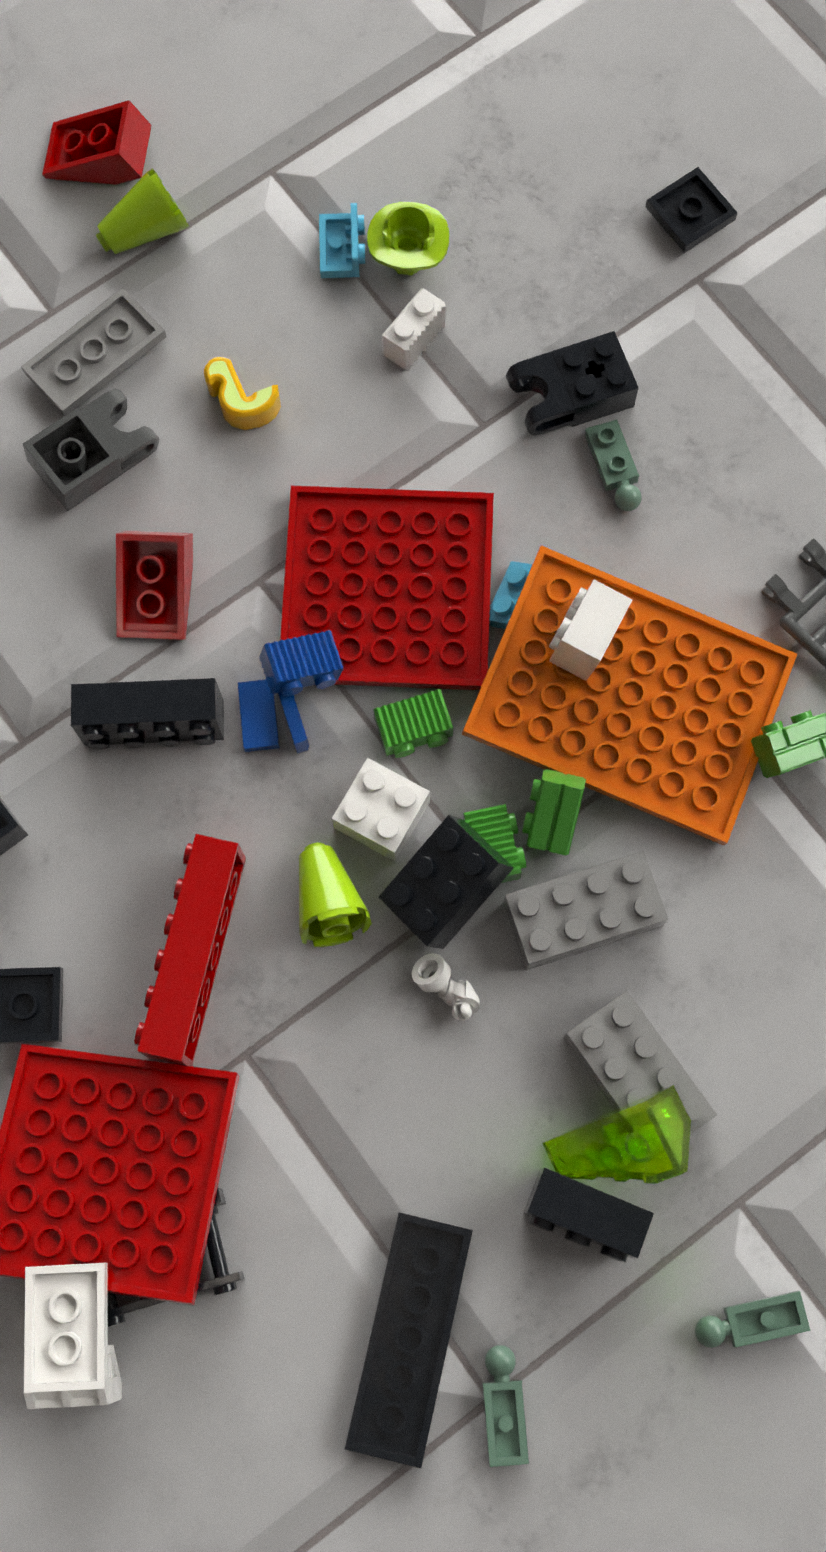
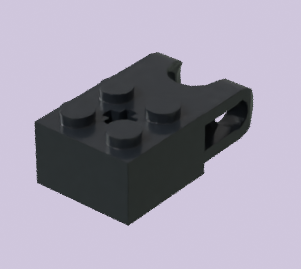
[506,331,639,435]

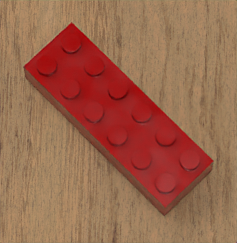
[134,834,246,1066]

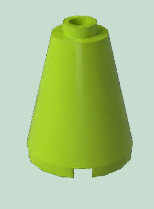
[96,168,189,254]
[299,842,372,947]

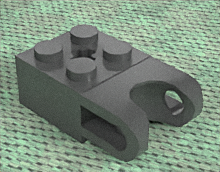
[23,389,159,511]

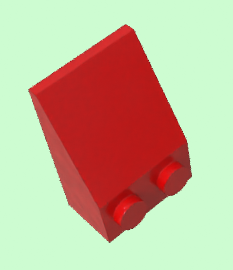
[42,100,152,185]
[116,531,193,640]

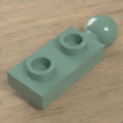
[585,420,642,511]
[695,1291,811,1348]
[483,1345,529,1467]

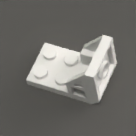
[24,1263,122,1409]

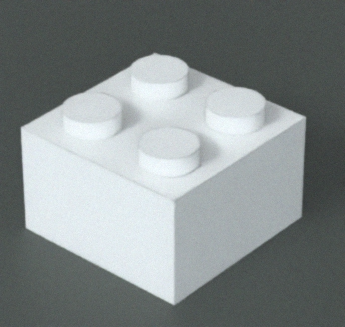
[549,579,632,681]
[332,758,430,862]

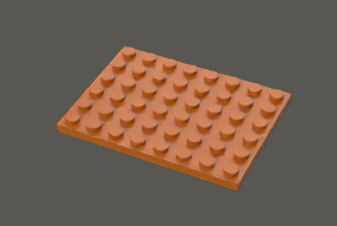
[462,545,797,845]

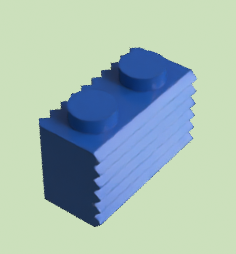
[259,630,344,696]

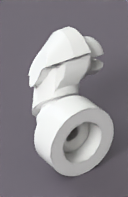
[412,953,480,1021]

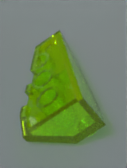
[542,1085,691,1184]

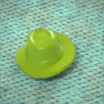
[367,202,449,276]

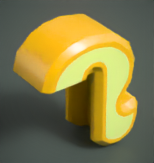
[204,357,281,430]

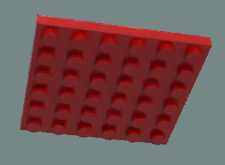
[280,485,494,690]
[0,1044,240,1306]

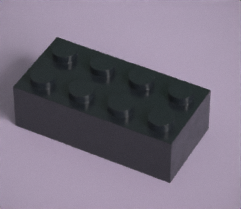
[71,678,224,750]

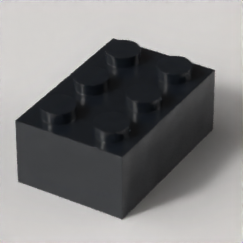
[379,815,514,949]
[523,1167,654,1263]

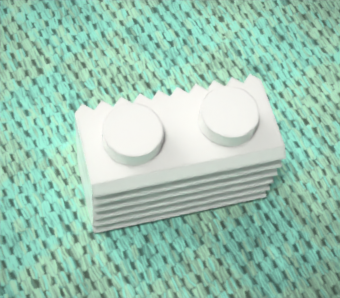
[381,288,446,370]

